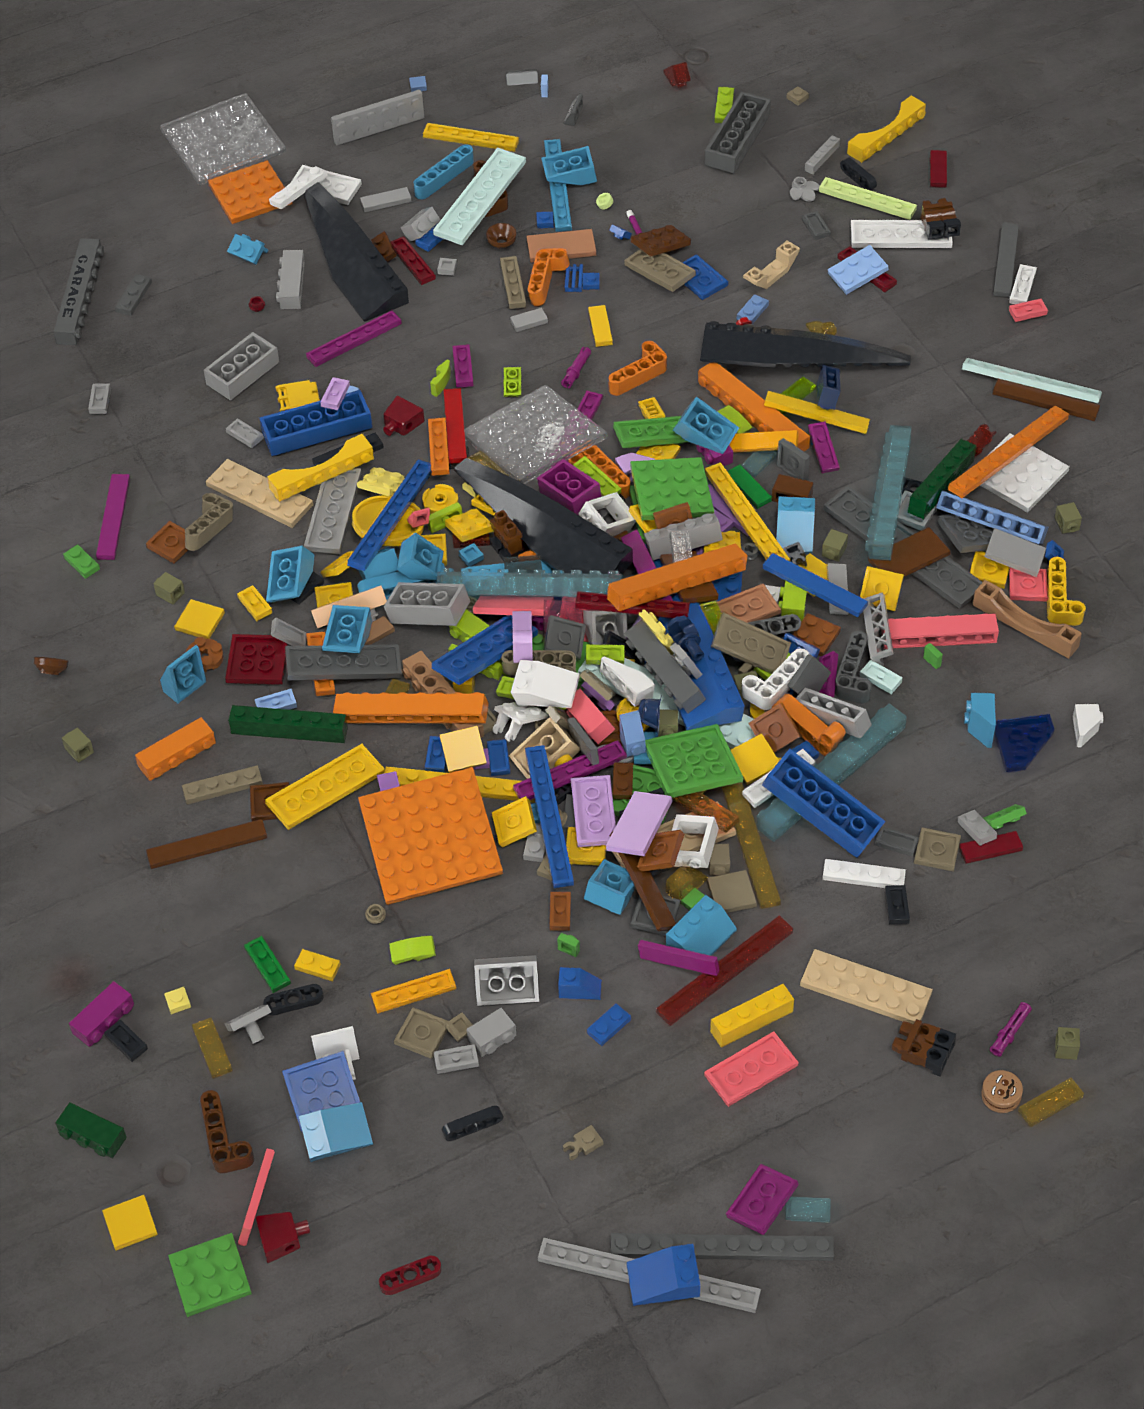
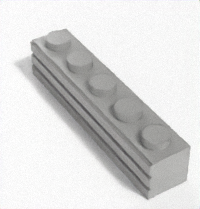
[805,135,840,174]

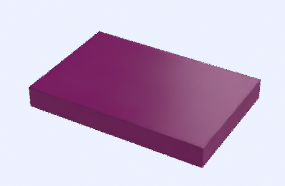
[726,1164,799,1235]

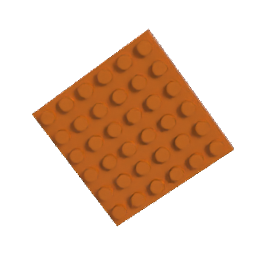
[358,767,503,905]

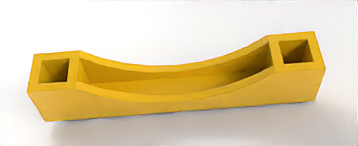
[847,95,926,163]
[267,434,374,502]

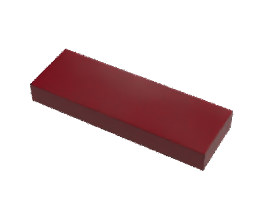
[930,150,947,188]
[959,831,1023,864]

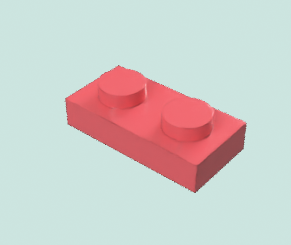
[1009,299,1048,322]

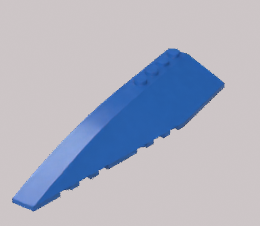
[653,559,745,730]

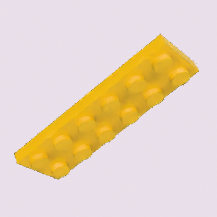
[265,744,385,830]

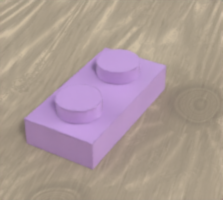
[321,377,350,410]

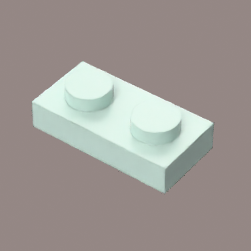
[860,660,903,694]

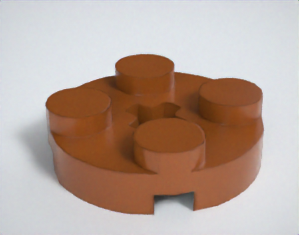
[185,637,224,672]

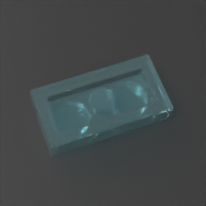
[786,1197,830,1223]

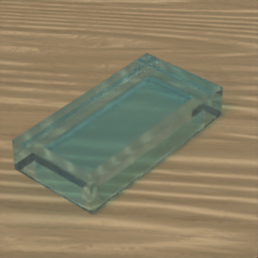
[741,450,777,477]

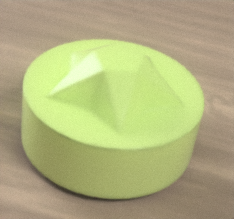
[596,193,613,209]

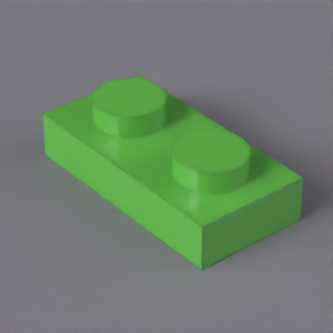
[63,545,100,579]
[983,804,1027,829]

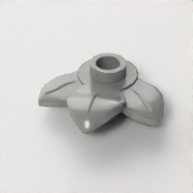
[790,177,820,202]

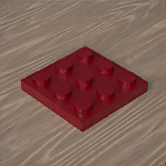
[225,634,288,685]

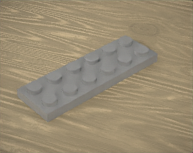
[331,89,424,146]
[304,468,362,554]

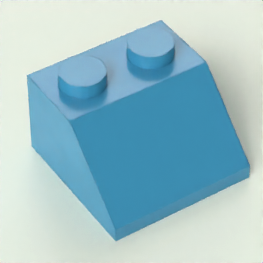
[397,532,444,580]
[357,547,398,580]
[964,693,996,748]
[584,859,635,915]

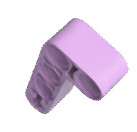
[512,611,533,663]

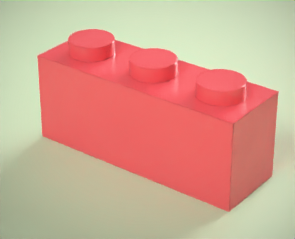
[565,688,615,744]

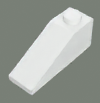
[600,656,655,707]

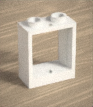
[578,492,636,536]
[672,814,719,868]

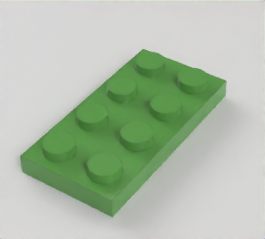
[613,416,688,448]

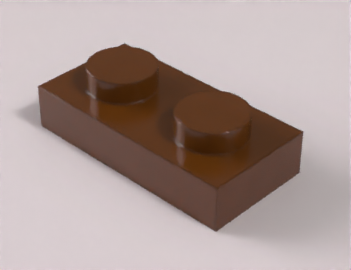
[371,231,397,262]
[612,762,633,799]

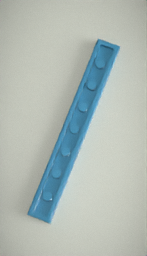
[544,139,572,232]

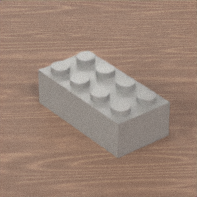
[204,332,279,401]
[384,582,470,626]

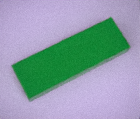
[727,465,772,509]
[244,936,291,993]

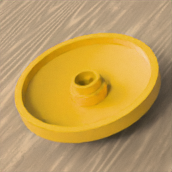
[352,495,424,546]

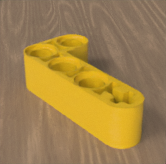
[1047,557,1086,626]

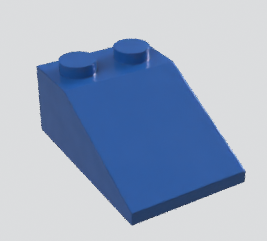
[627,1244,700,1306]

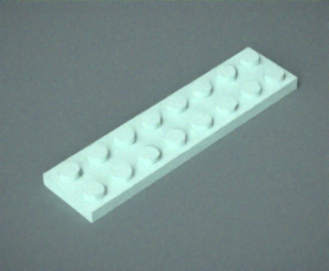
[433,148,526,245]

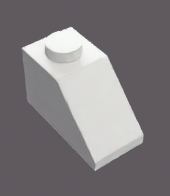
[1073,704,1103,747]

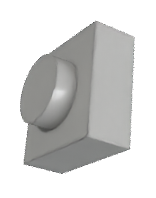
[437,258,457,276]

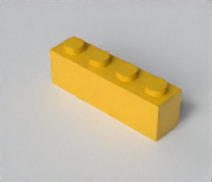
[711,984,794,1048]

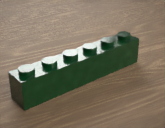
[908,439,977,520]
[228,705,348,743]

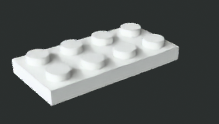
[290,165,362,205]

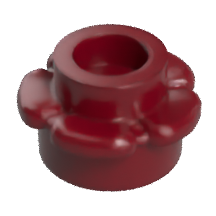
[249,296,265,312]

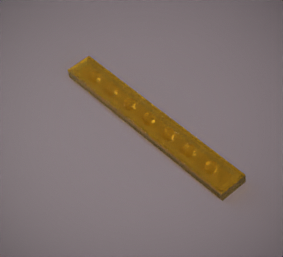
[722,782,781,909]

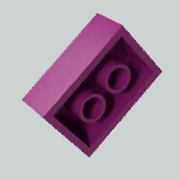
[537,459,602,515]

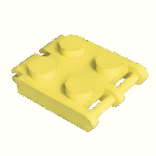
[357,467,405,497]
[639,610,674,655]

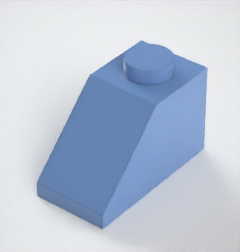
[619,710,646,757]

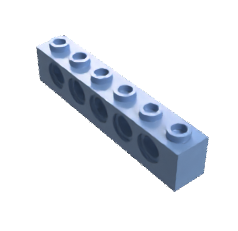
[936,491,1049,544]

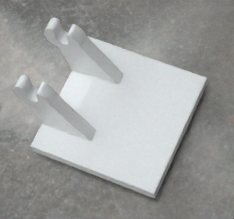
[493,702,548,742]
[311,1026,359,1080]

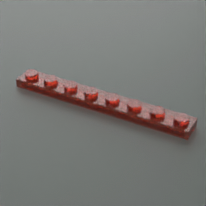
[656,915,793,1026]

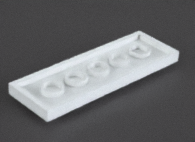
[851,220,953,248]

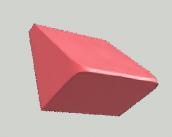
[407,508,430,528]

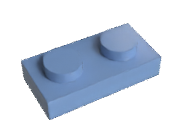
[737,294,769,325]

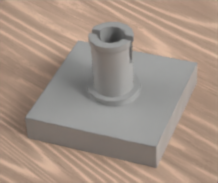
[224,1005,271,1044]

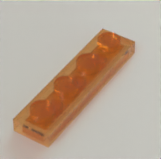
[672,792,739,833]

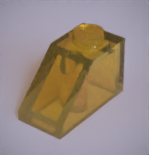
[666,866,708,905]

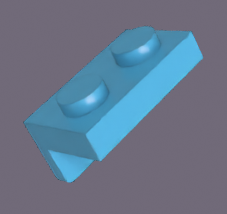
[227,234,268,265]

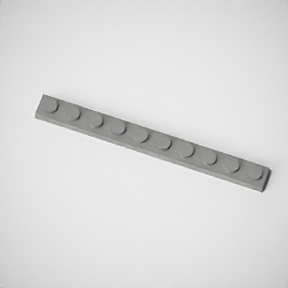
[538,1238,761,1313]

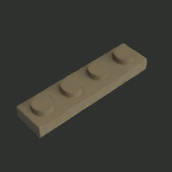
[500,256,526,309]
[182,765,263,805]

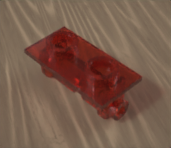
[967,424,996,456]

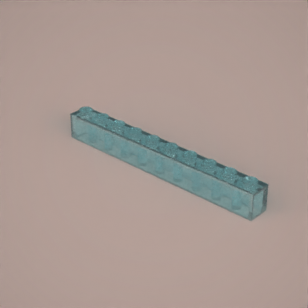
[865,425,912,560]
[437,568,624,597]
[756,704,907,842]

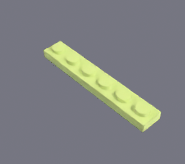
[819,177,917,220]

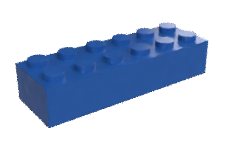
[259,390,373,456]
[762,748,886,858]

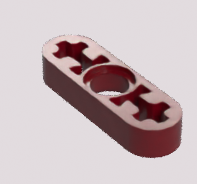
[379,1255,442,1295]

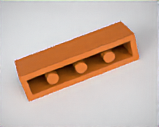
[135,717,216,781]

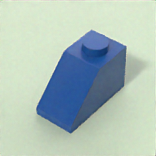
[558,967,602,1000]

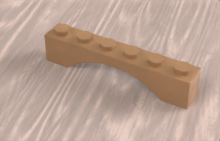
[973,580,1082,659]

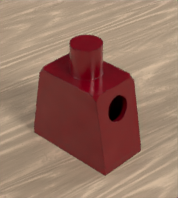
[383,395,425,436]
[256,1212,310,1263]

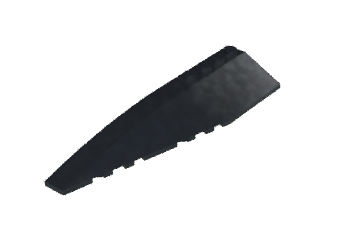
[304,182,409,322]
[454,458,633,594]

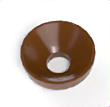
[486,223,516,249]
[34,657,69,675]

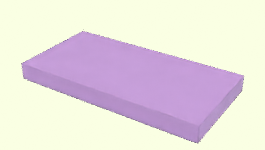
[571,775,616,847]
[606,791,672,856]

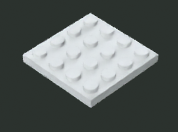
[980,433,1069,513]

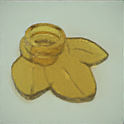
[806,321,837,335]

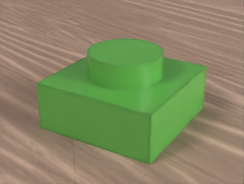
[557,933,580,957]

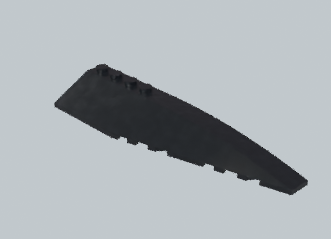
[700,321,911,367]

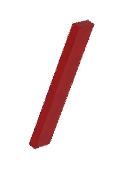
[444,388,467,463]

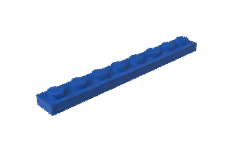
[525,745,574,888]

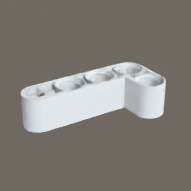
[742,649,809,710]

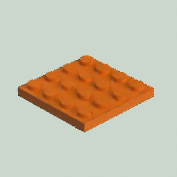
[208,160,292,224]

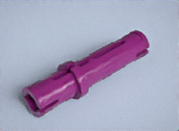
[561,347,591,388]
[990,1002,1032,1057]

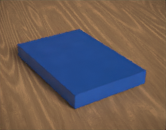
[682,254,728,300]

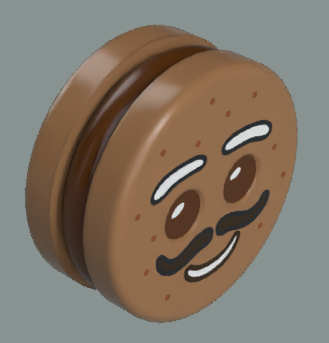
[981,1070,1023,1113]

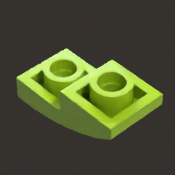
[430,359,451,397]
[504,367,521,397]
[717,405,753,434]
[389,936,436,965]

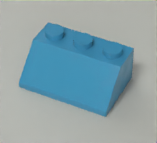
[666,895,737,956]

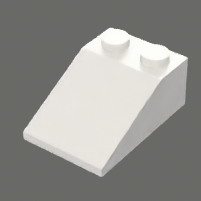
[511,660,580,708]

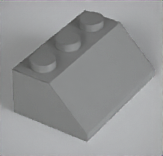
[474,955,539,1006]

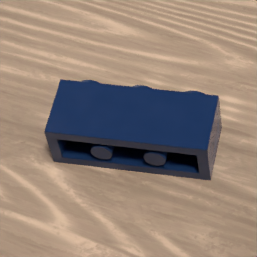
[817,365,841,410]

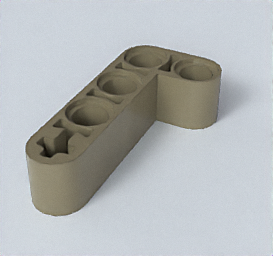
[185,493,233,551]
[501,650,576,675]

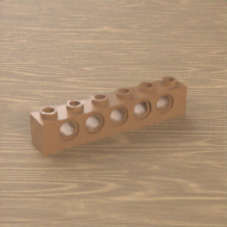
[402,651,484,738]

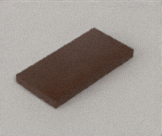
[868,527,950,577]
[660,551,719,603]

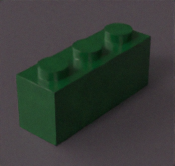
[55,1102,127,1159]

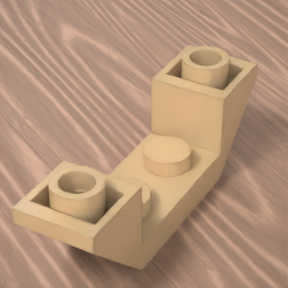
[743,241,800,289]

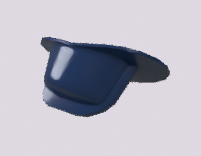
[638,695,662,738]

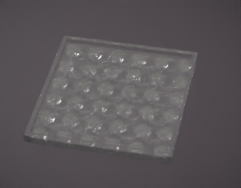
[160,93,286,185]
[464,385,608,484]

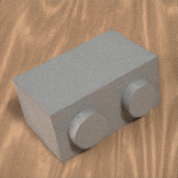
[401,207,441,242]
[467,1008,516,1057]

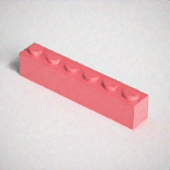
[881,613,999,649]

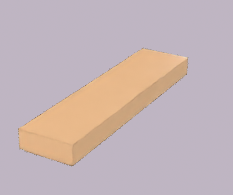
[311,585,387,628]

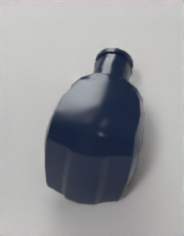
[667,615,704,661]

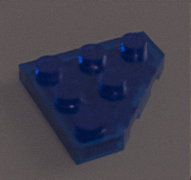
[994,714,1055,772]

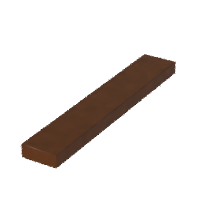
[993,378,1100,421]
[146,819,267,869]
[609,831,676,931]

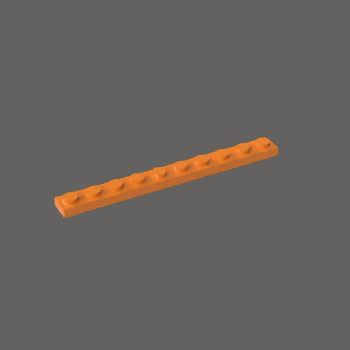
[948,406,1069,498]

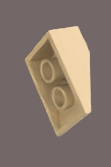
[509,717,581,779]

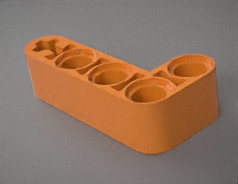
[528,248,570,306]
[609,341,667,396]
[568,444,630,499]
[772,693,846,756]

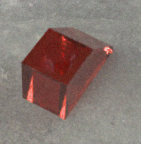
[663,62,691,88]

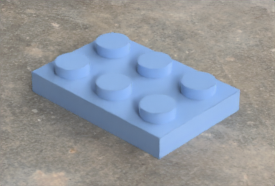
[827,245,889,295]

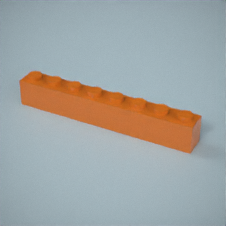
[698,362,810,451]
[607,543,747,611]
[333,692,489,723]

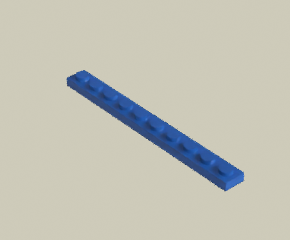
[347,460,432,571]

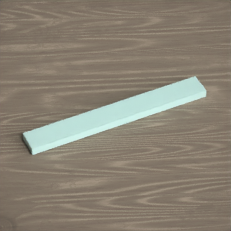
[962,358,1102,403]

